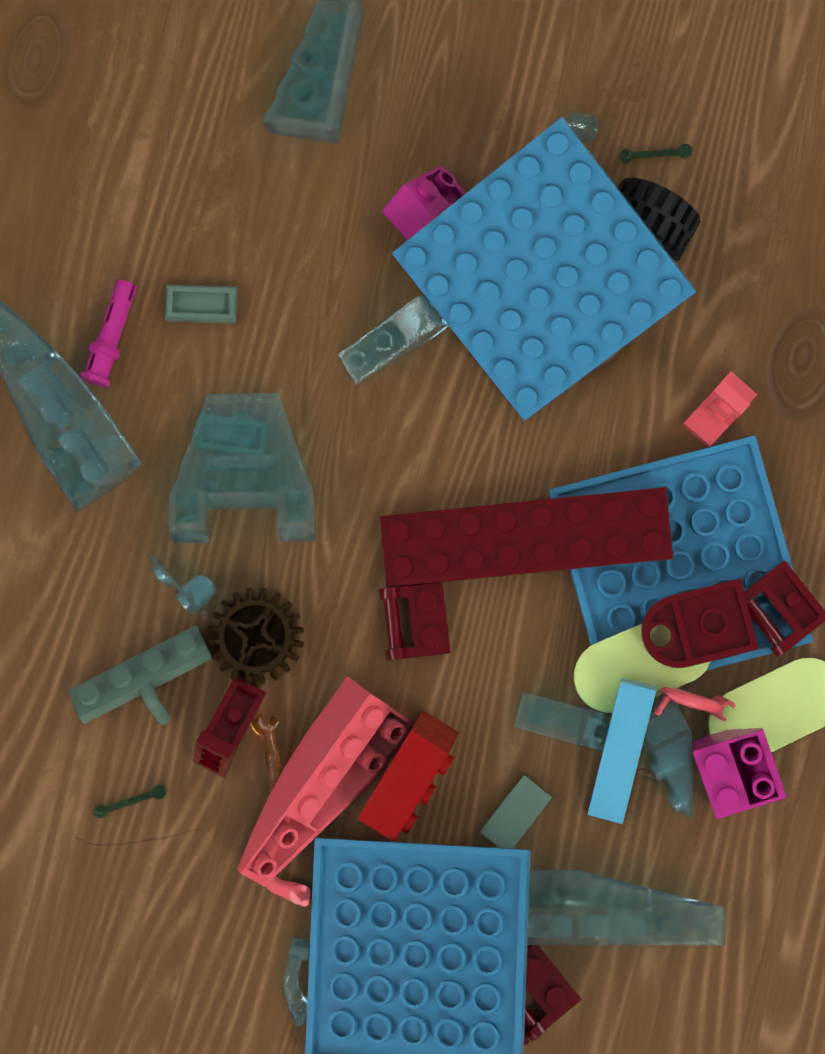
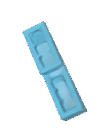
[588,677,657,824]

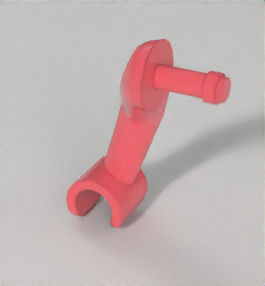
[653,687,736,721]
[244,848,311,907]

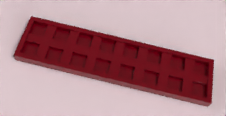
[380,487,673,588]

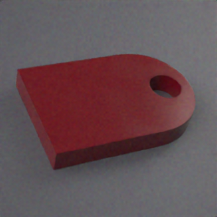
[641,578,759,668]

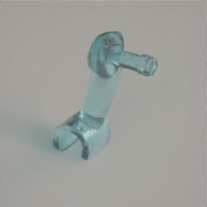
[282,938,310,1026]

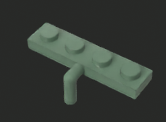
[68,625,212,725]

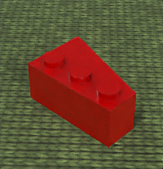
[357,710,459,842]

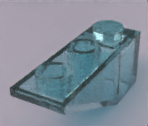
[338,295,449,384]
[642,700,693,818]

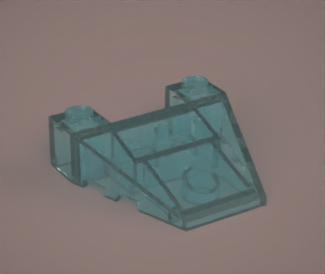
[168,393,316,543]

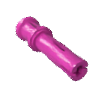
[79,279,138,388]

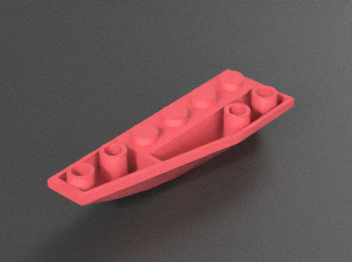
[237,676,414,887]

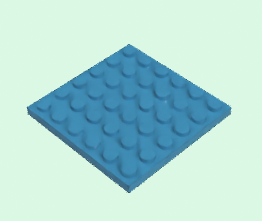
[392,116,696,421]
[548,435,814,671]
[305,838,531,1054]

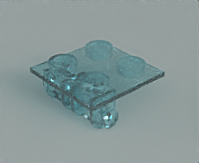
[149,555,217,615]

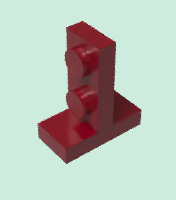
[193,678,267,778]

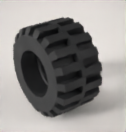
[618,178,701,261]

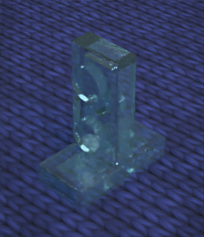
[514,692,611,752]

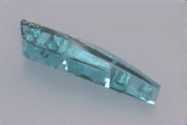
[0,300,142,511]
[527,870,725,945]

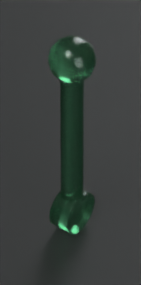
[620,144,692,163]
[93,785,167,819]

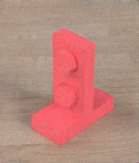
[682,371,757,448]

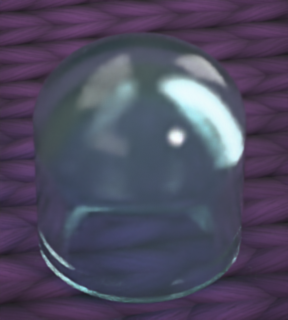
[565,110,599,142]

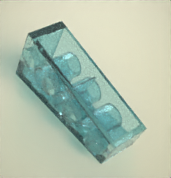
[263,0,364,144]

